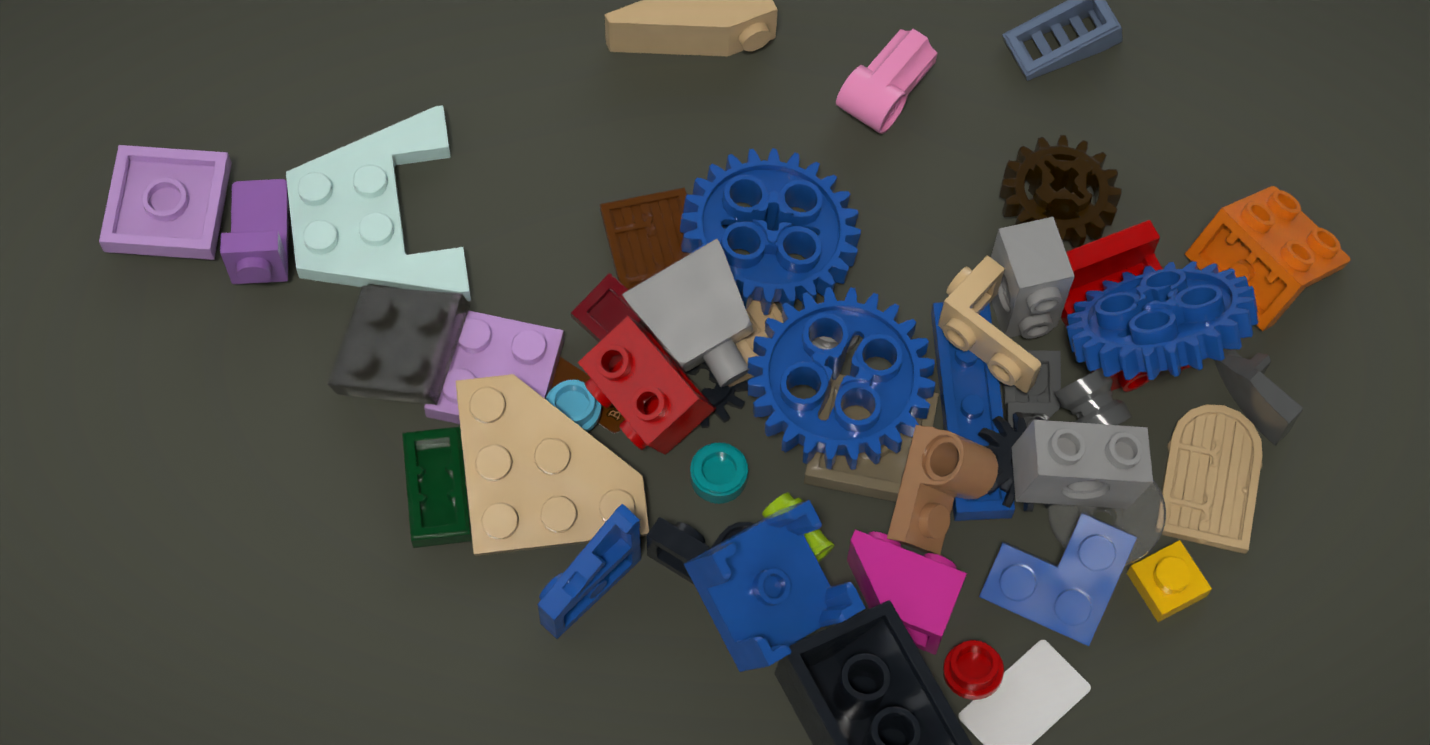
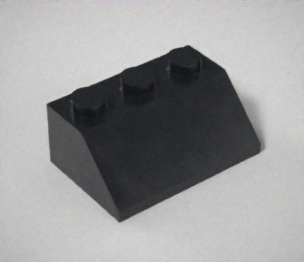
[774,600,972,745]

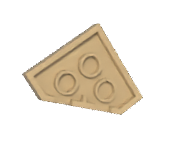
[455,374,649,556]

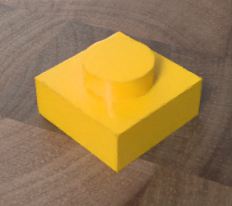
[1126,540,1212,622]

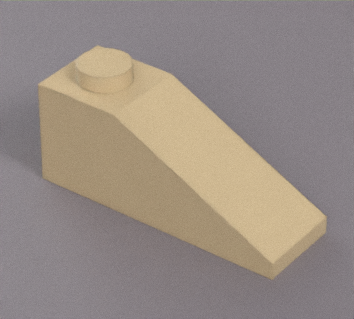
[605,0,778,57]

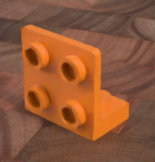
[1185,186,1351,331]

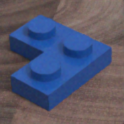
[979,512,1137,646]

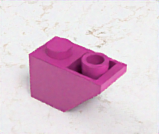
[847,530,967,655]

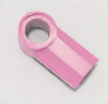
[836,29,937,134]

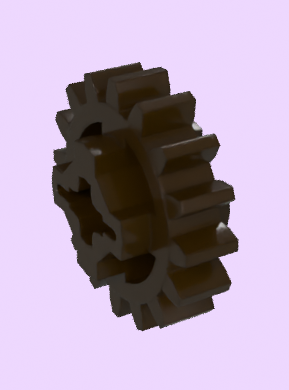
[999,135,1122,248]

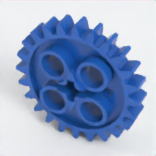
[680,148,861,315]
[1066,261,1258,380]
[747,287,936,470]

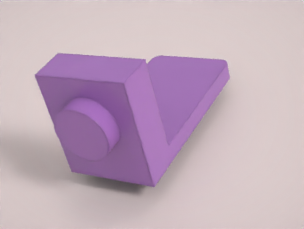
[220,179,289,284]

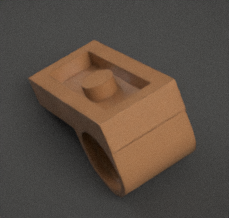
[887,425,998,555]

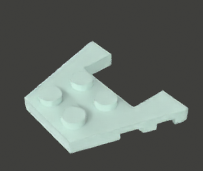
[286,105,471,302]

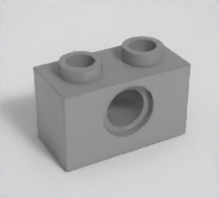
[991,217,1075,339]
[1012,419,1153,509]

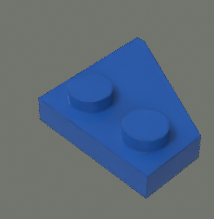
[537,504,641,639]

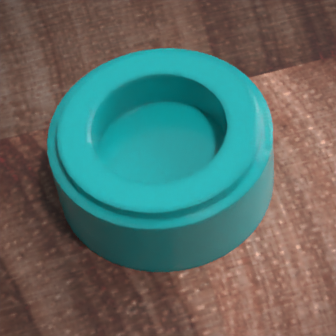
[690,443,748,504]

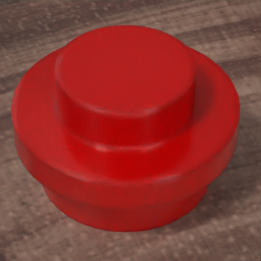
[943,640,1004,700]

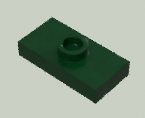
[402,426,472,548]

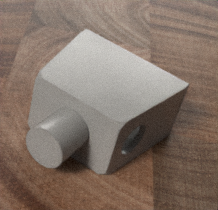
[623,239,754,387]

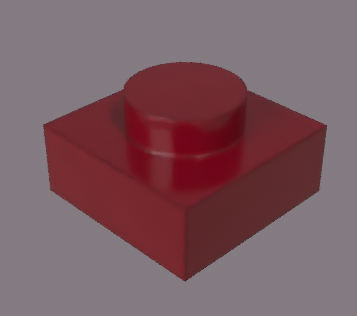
[571,273,643,342]

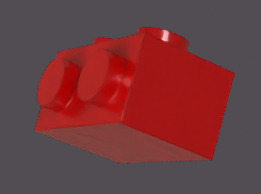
[578,316,716,455]

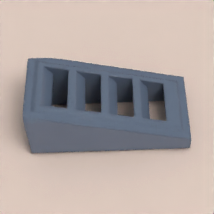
[1002,0,1123,81]

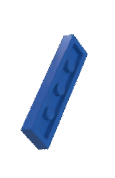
[931,302,1015,521]

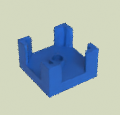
[684,500,866,672]

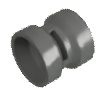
[1055,368,1132,425]

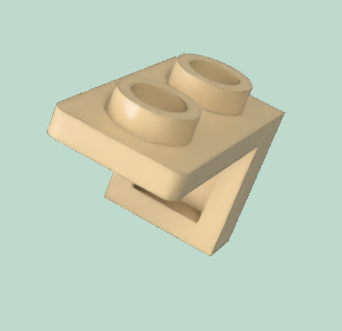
[938,255,1041,393]

